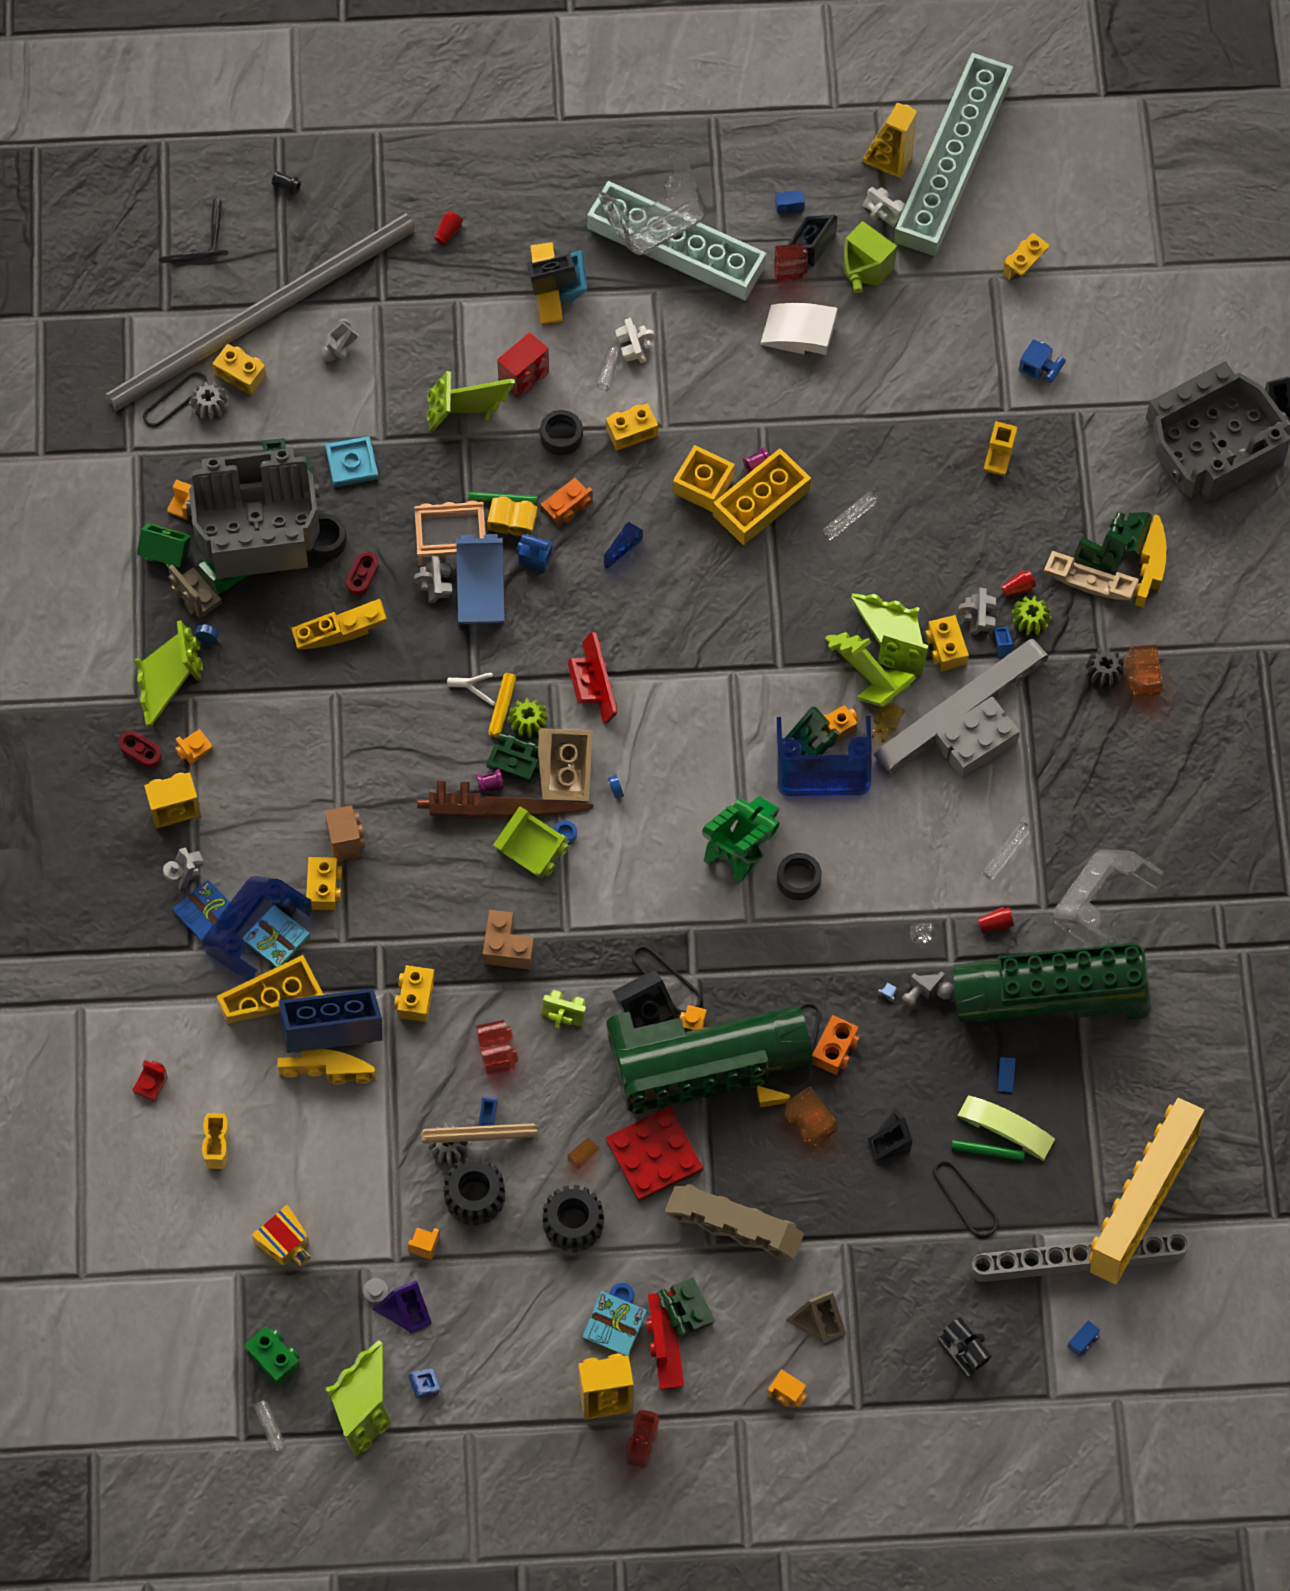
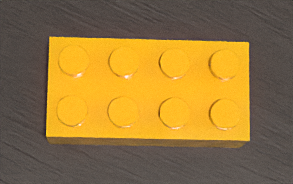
[713,448,811,545]
[579,1354,634,1420]

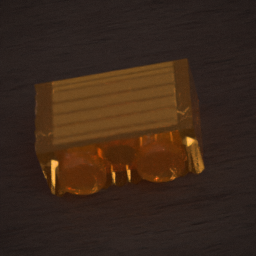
[1124,644,1163,697]
[785,1086,838,1146]

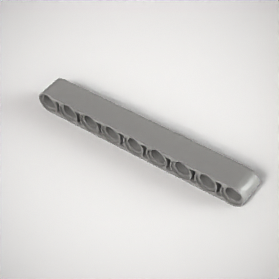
[874,639,1049,774]
[970,1233,1189,1282]

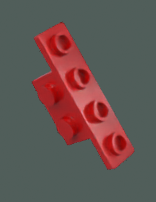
[567,632,617,723]
[646,1291,684,1390]

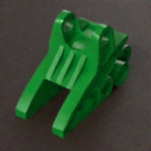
[702,796,780,883]

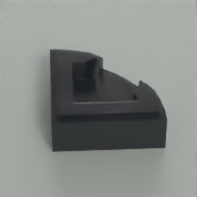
[272,896,296,917]

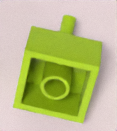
[843,221,897,293]

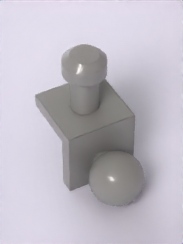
[320,319,359,362]
[902,971,955,1007]

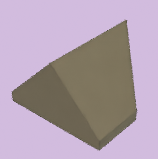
[786,1291,846,1343]

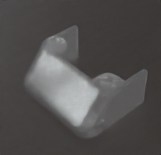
[597,151,707,255]
[1053,849,1164,947]

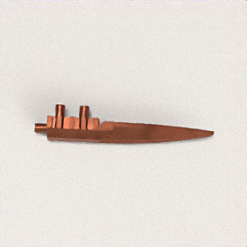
[417,781,594,818]

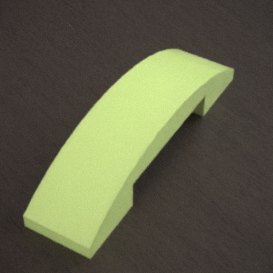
[957,1096,1055,1161]

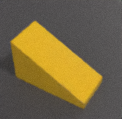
[757,1086,790,1107]

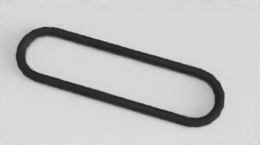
[143,372,208,427]

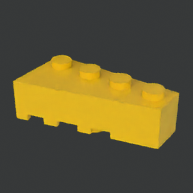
[861,102,917,178]
[216,955,324,1024]

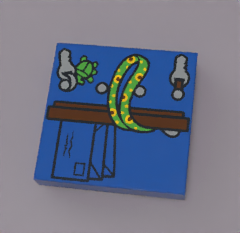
[172,879,240,944]

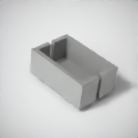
[934,696,1020,779]

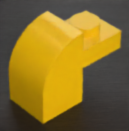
[983,421,1018,476]

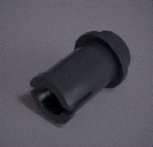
[271,171,301,194]

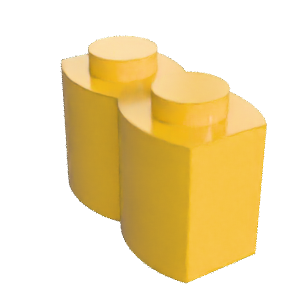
[487,496,538,537]
[202,1113,230,1169]

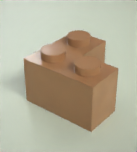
[324,805,366,862]
[483,910,534,970]

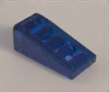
[604,522,643,569]

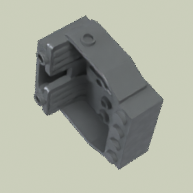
[1146,361,1290,505]
[186,448,320,579]

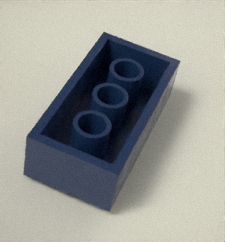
[278,989,383,1053]

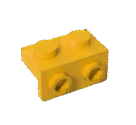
[1003,233,1049,280]

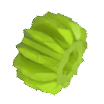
[1012,596,1051,636]
[508,697,548,738]

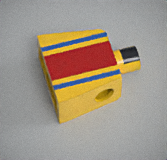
[252,1205,311,1267]

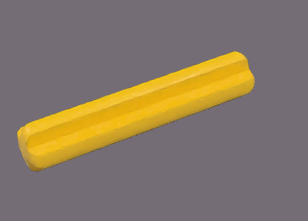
[488,673,516,738]

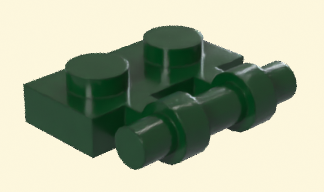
[1110,512,1152,556]
[783,707,840,768]
[486,733,539,783]
[657,1277,715,1337]

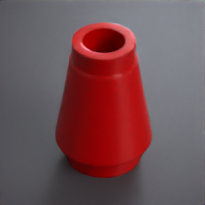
[434,211,463,245]
[1000,570,1036,598]
[978,907,1014,932]

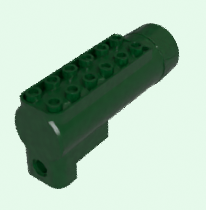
[953,943,1151,1023]
[606,1006,813,1114]

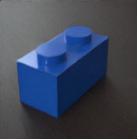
[775,190,805,213]
[1067,1320,1100,1356]

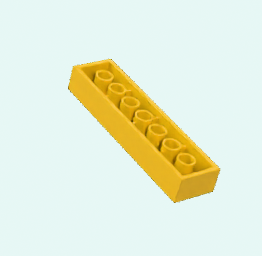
[1088,1098,1204,1285]

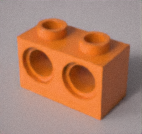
[811,1015,860,1075]

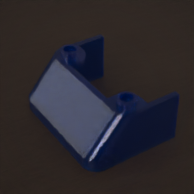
[775,716,872,796]
[202,876,312,981]

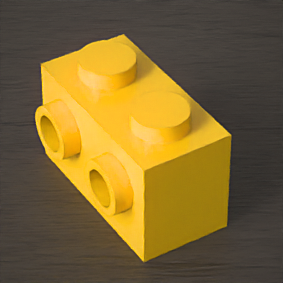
[212,344,267,396]
[606,403,658,451]
[925,615,969,672]
[306,857,342,911]
[394,965,435,1022]

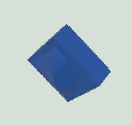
[408,1368,441,1399]

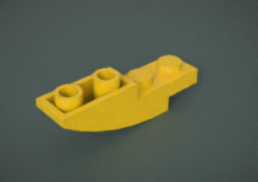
[1133,515,1167,608]
[291,599,388,650]
[278,1049,376,1085]

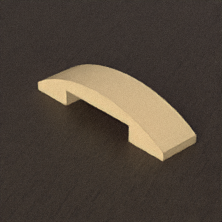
[1044,551,1139,600]

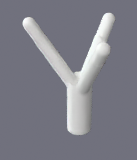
[447,673,496,706]

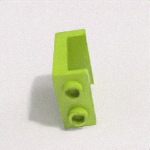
[493,807,569,880]

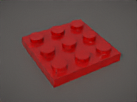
[605,1106,703,1202]

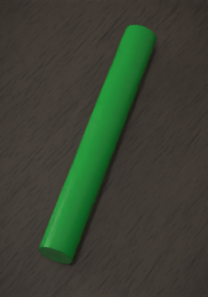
[468,492,537,505]
[951,1140,1025,1160]

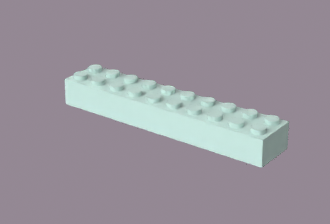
[894,53,1013,257]

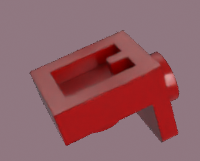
[132,1060,168,1102]

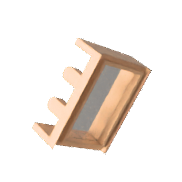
[415,501,485,566]

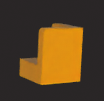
[167,480,192,520]
[408,1228,440,1260]

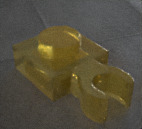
[872,703,905,743]

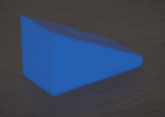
[994,627,1013,659]
[998,1057,1016,1093]
[479,1096,498,1126]

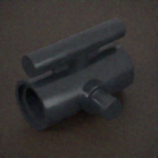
[937,1317,992,1378]

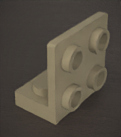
[168,565,222,619]

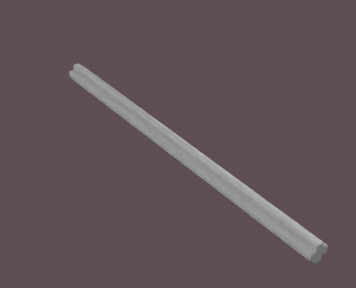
[106,213,416,411]

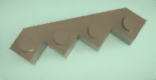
[664,1184,804,1260]

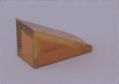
[568,1138,599,1170]

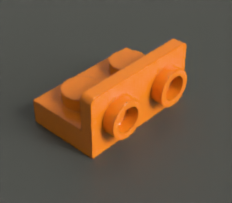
[541,478,593,527]

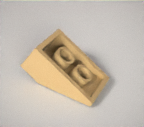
[538,728,592,801]

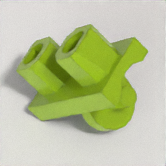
[541,990,586,1029]

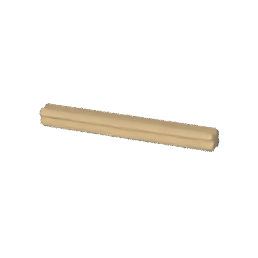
[421,1123,537,1144]

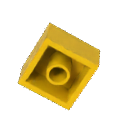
[673,445,735,512]
[144,772,201,829]

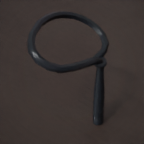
[158,199,229,263]

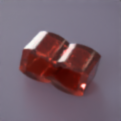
[774,243,808,282]
[476,1020,518,1076]
[626,1409,659,1468]

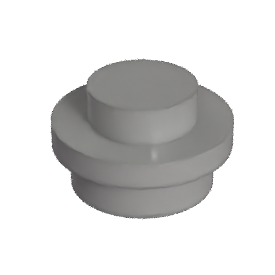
[363,1278,388,1303]

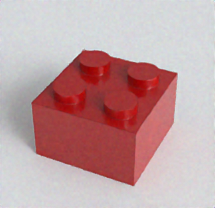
[497,332,549,398]

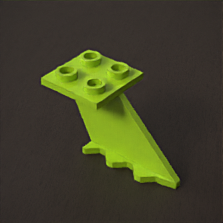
[427,371,515,431]
[851,593,929,677]
[135,620,203,727]
[825,632,916,707]
[325,1341,392,1457]

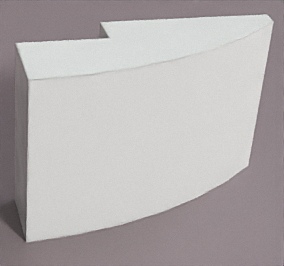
[761,303,837,355]

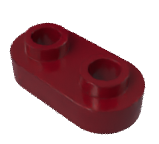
[346,552,379,595]
[119,731,162,768]

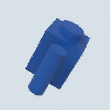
[1018,339,1066,383]
[516,534,553,572]

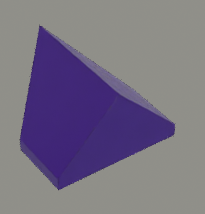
[372,1281,432,1333]

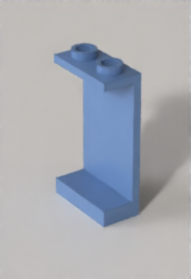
[456,534,505,624]

